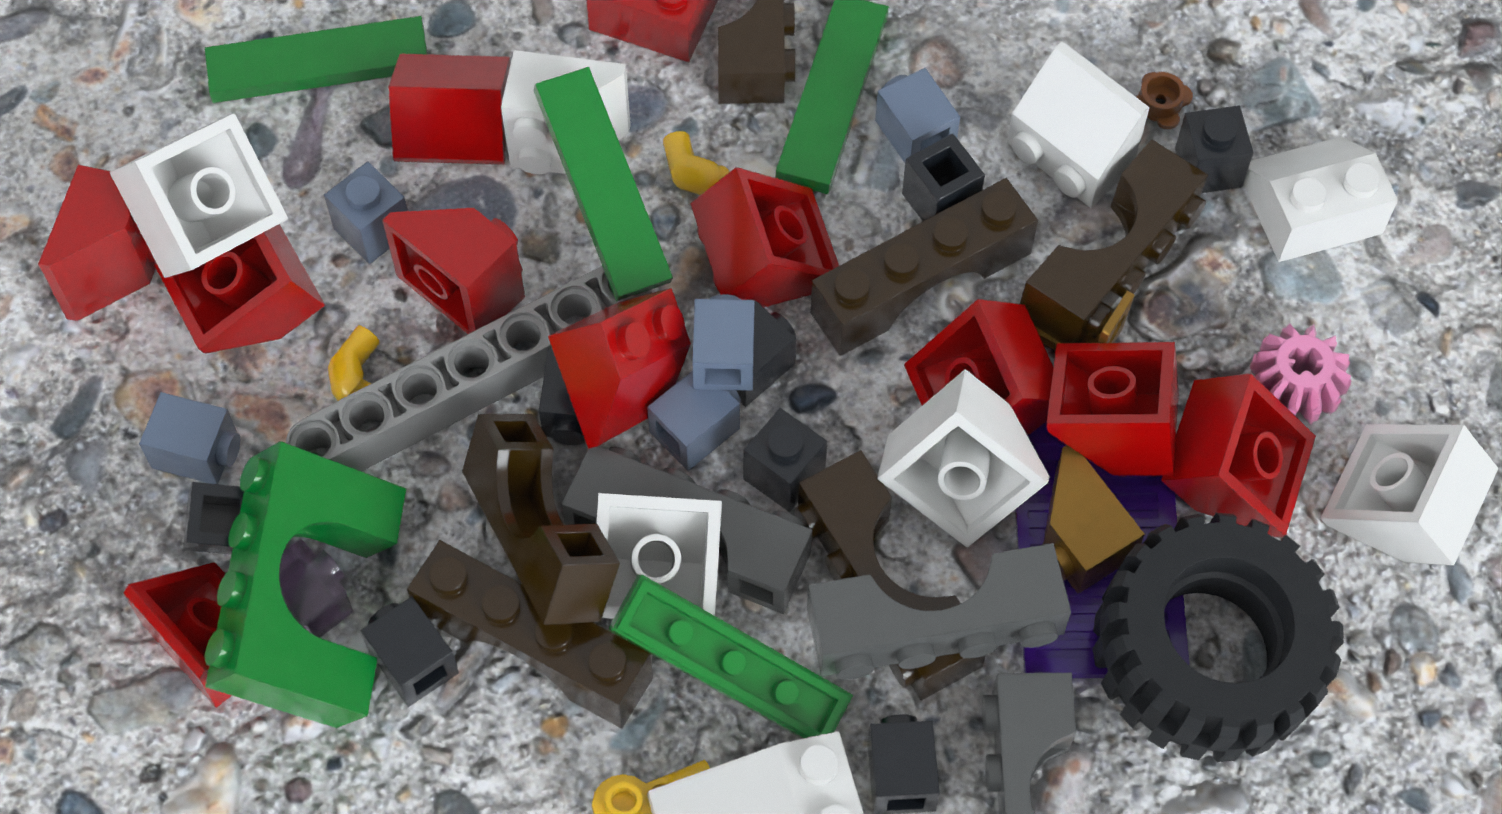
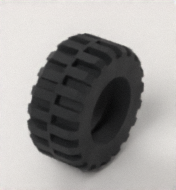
[1092,513,1344,762]

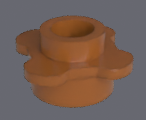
[1135,72,1193,130]

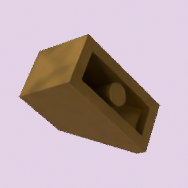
[1043,445,1145,594]

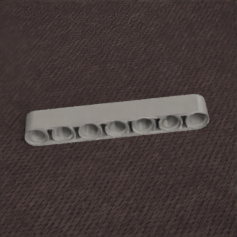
[286,266,652,472]

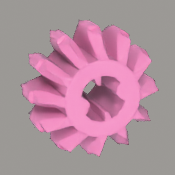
[1250,324,1351,425]

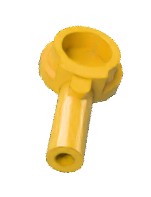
[592,760,710,814]

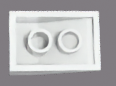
[647,732,863,814]

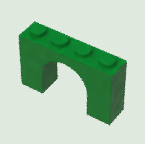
[205,441,406,728]

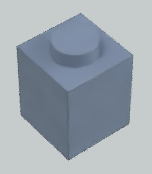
[875,68,960,163]
[324,161,408,265]
[692,295,754,391]
[647,371,741,471]
[139,392,241,484]

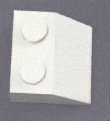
[1007,41,1150,208]
[501,50,631,174]
[109,113,288,278]
[1243,136,1398,262]
[877,369,1049,548]
[1320,424,1498,565]
[597,493,722,619]

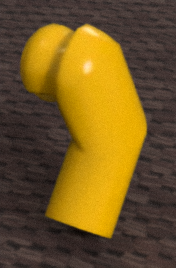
[663,131,729,195]
[328,325,380,401]

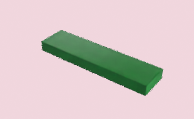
[775,0,889,195]
[205,16,428,103]
[533,66,673,302]
[608,575,853,739]

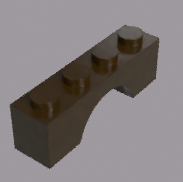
[718,0,796,104]
[1019,139,1208,343]
[810,177,1038,356]
[462,414,620,625]
[794,450,986,701]
[407,540,653,729]

